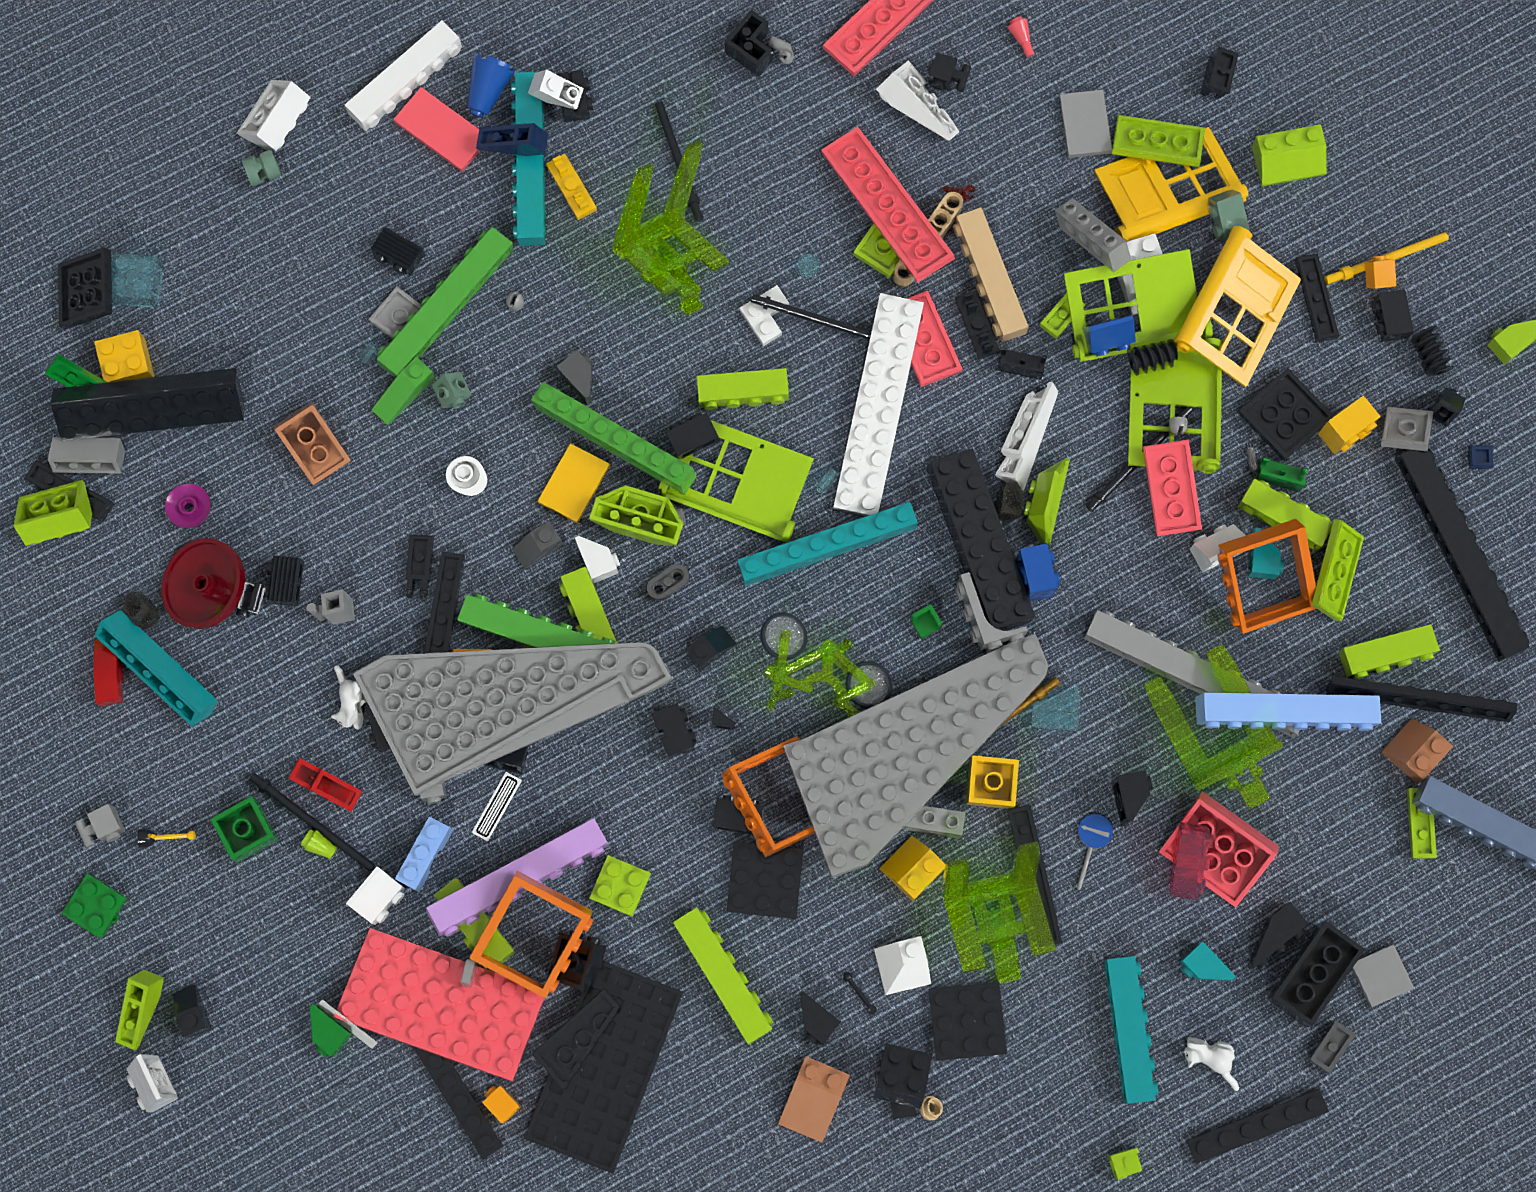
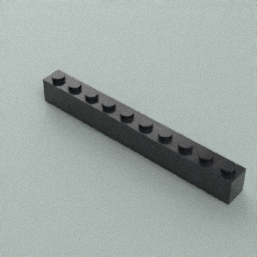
[1395,449,1530,662]

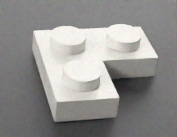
[740,285,789,346]

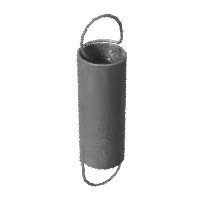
[1246,441,1259,478]

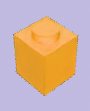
[1365,255,1396,289]
[482,1086,522,1124]

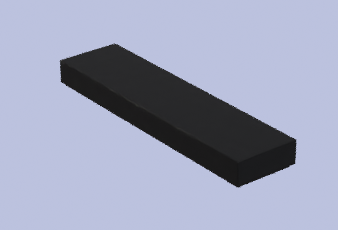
[1295,253,1339,343]
[24,460,114,523]

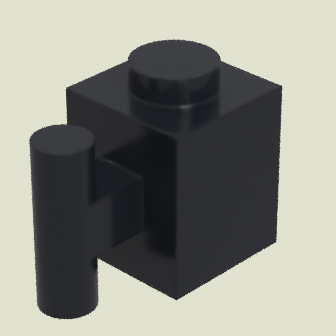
[927,52,971,92]
[234,582,265,618]

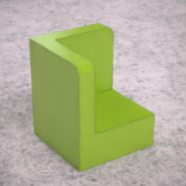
[1107,1147,1142,1180]

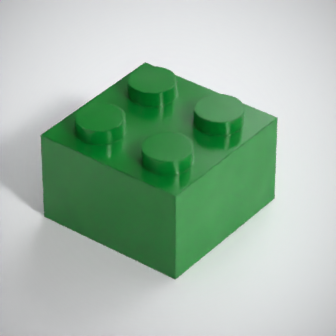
[210,796,279,863]

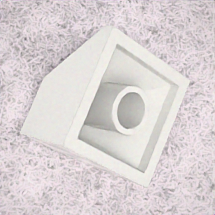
[874,936,931,995]

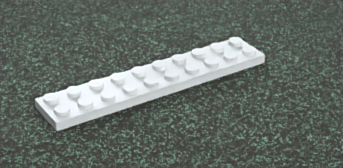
[833,293,924,516]

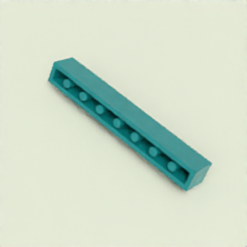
[511,72,546,246]
[737,502,918,587]

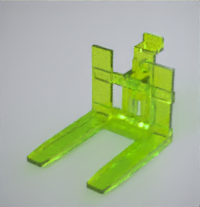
[612,140,730,315]
[1144,645,1283,809]
[942,842,1056,984]

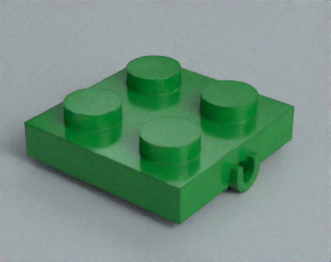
[61,873,128,938]

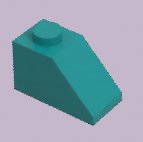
[1248,528,1284,580]
[1179,942,1236,981]

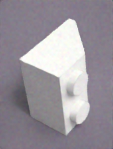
[1190,524,1246,573]
[346,867,405,925]

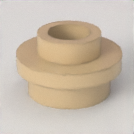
[920,1096,943,1121]

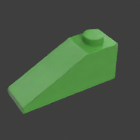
[372,357,435,426]

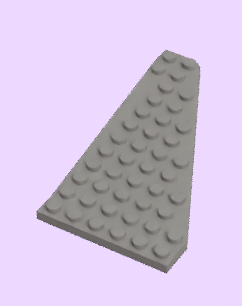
[783,634,1048,878]
[353,643,673,796]

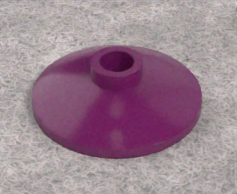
[165,484,211,528]

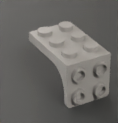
[955,572,1028,654]

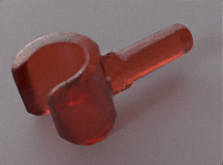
[943,185,975,201]

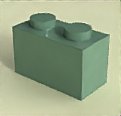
[1208,189,1250,243]

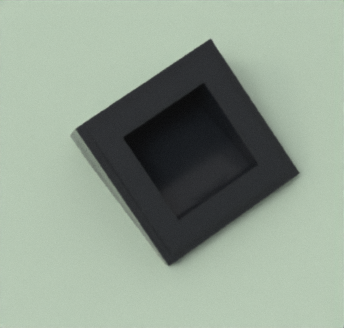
[711,707,735,730]

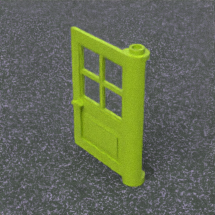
[1064,249,1213,362]
[1128,338,1222,474]
[658,420,814,543]

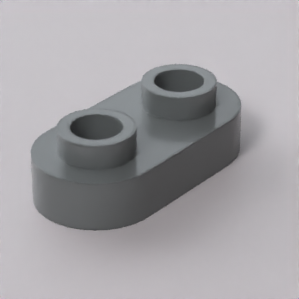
[647,564,689,601]

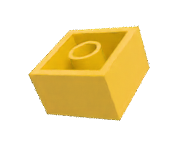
[94,330,154,382]
[1318,395,1381,455]
[966,755,1019,809]

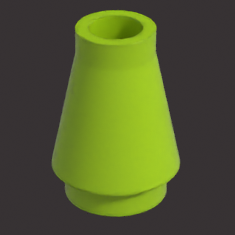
[301,829,337,859]

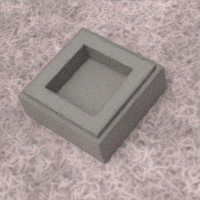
[460,959,477,988]

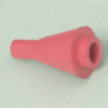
[1007,16,1034,58]

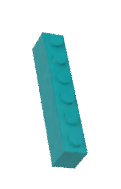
[94,610,218,727]
[1104,956,1158,1104]

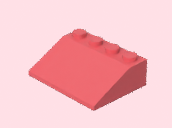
[1159,791,1280,908]

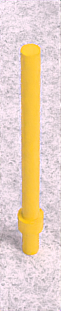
[1324,232,1449,285]

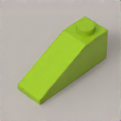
[1487,320,1536,365]
[115,970,164,1051]

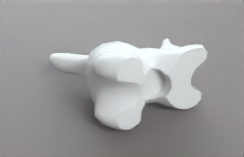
[331,666,367,730]
[1184,1037,1239,1091]

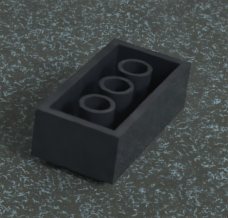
[1267,921,1366,1028]

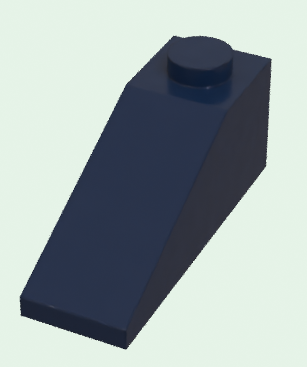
[476,123,549,156]

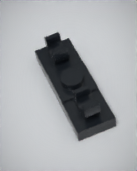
[955,291,1000,360]

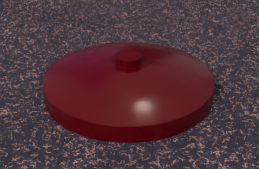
[161,538,245,629]

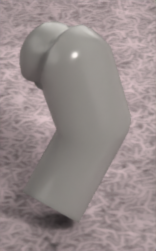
[768,36,794,64]

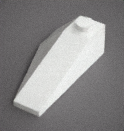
[876,61,959,141]

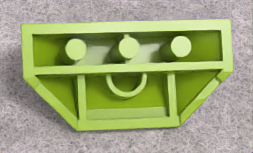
[1024,458,1070,548]
[589,485,683,546]

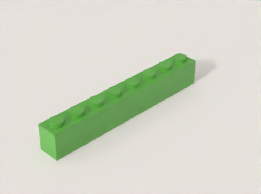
[377,227,514,379]
[531,382,697,495]
[457,593,616,648]

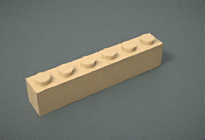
[953,208,1028,343]

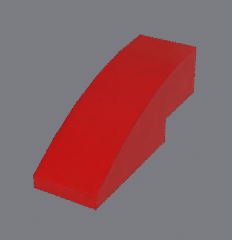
[93,640,124,706]
[287,758,363,812]

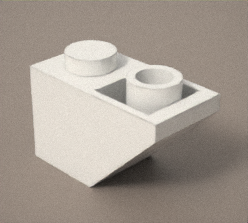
[528,70,584,109]

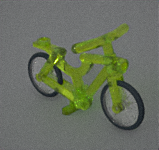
[760,612,892,718]

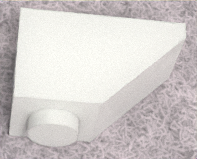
[575,536,620,584]

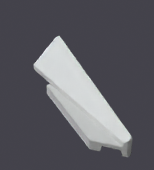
[995,382,1058,491]

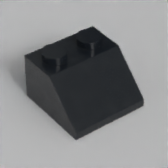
[1111,771,1152,827]

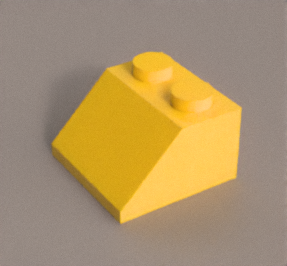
[879,836,947,902]

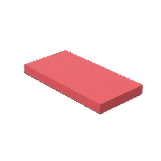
[393,87,481,172]
[906,290,962,387]
[1143,439,1202,536]

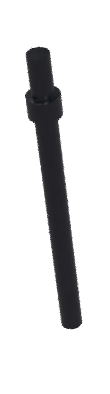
[655,101,704,222]

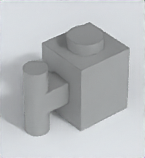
[307,589,355,625]
[75,804,125,848]

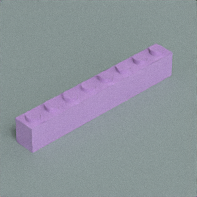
[426,819,608,937]

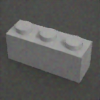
[48,437,125,474]

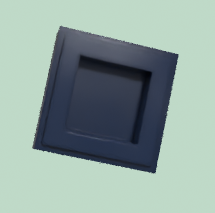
[1468,445,1494,469]

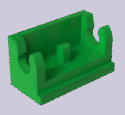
[1256,457,1308,492]

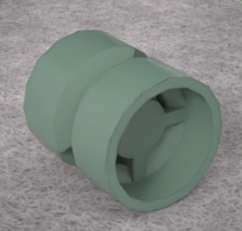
[242,149,282,187]

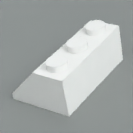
[237,80,311,151]

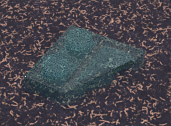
[1031,687,1080,732]

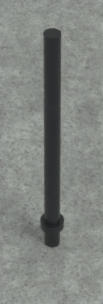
[751,294,872,340]
[1086,407,1193,512]
[249,773,375,872]

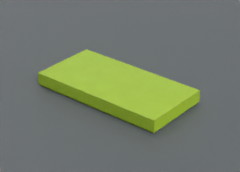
[1112,115,1205,167]
[1312,519,1364,621]

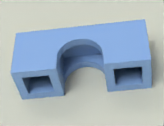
[395,816,453,892]

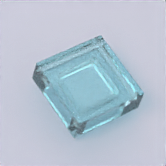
[816,468,837,495]

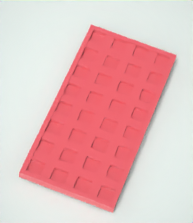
[334,928,545,1082]

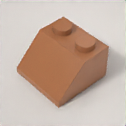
[1381,719,1453,783]

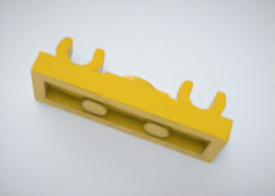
[546,154,597,220]

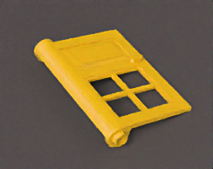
[1094,127,1248,242]
[1174,226,1301,387]

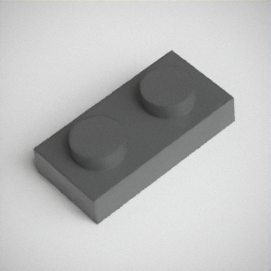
[1308,1020,1356,1074]

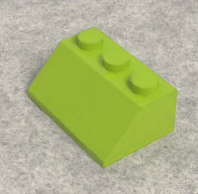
[1251,124,1326,187]
[13,480,92,546]

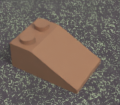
[274,401,351,485]
[778,1056,850,1143]

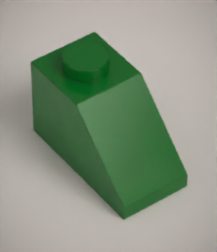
[310,1004,353,1057]

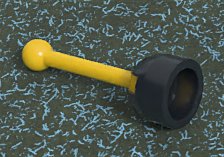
[138,829,196,848]

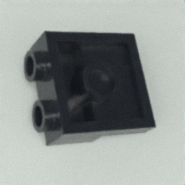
[547,930,607,992]

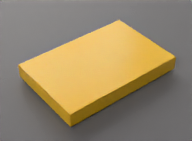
[538,443,610,524]

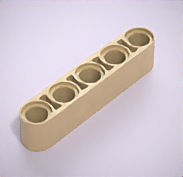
[893,192,963,287]

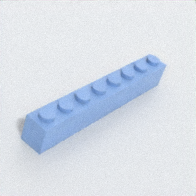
[1195,693,1381,731]

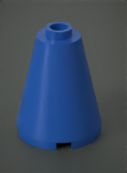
[467,53,515,118]

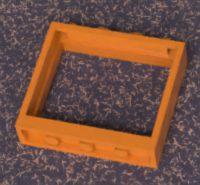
[1217,519,1317,634]
[721,736,815,857]
[470,871,593,998]

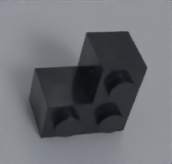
[724,9,772,77]

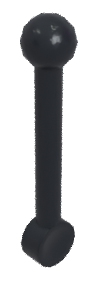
[843,972,877,1015]

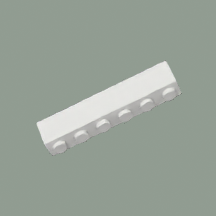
[345,21,462,131]

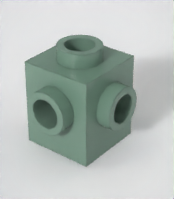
[432,372,472,409]

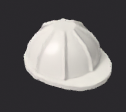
[446,456,487,496]

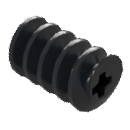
[1411,326,1454,376]
[1127,339,1178,376]

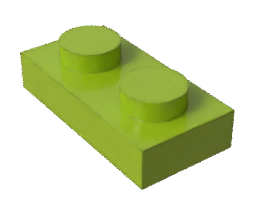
[1040,293,1086,340]

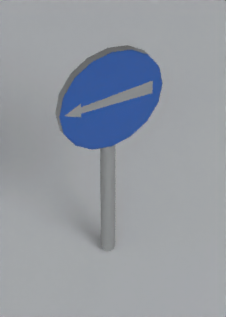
[1077,814,1113,890]

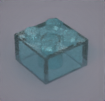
[111,253,164,308]

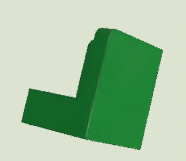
[910,604,943,640]

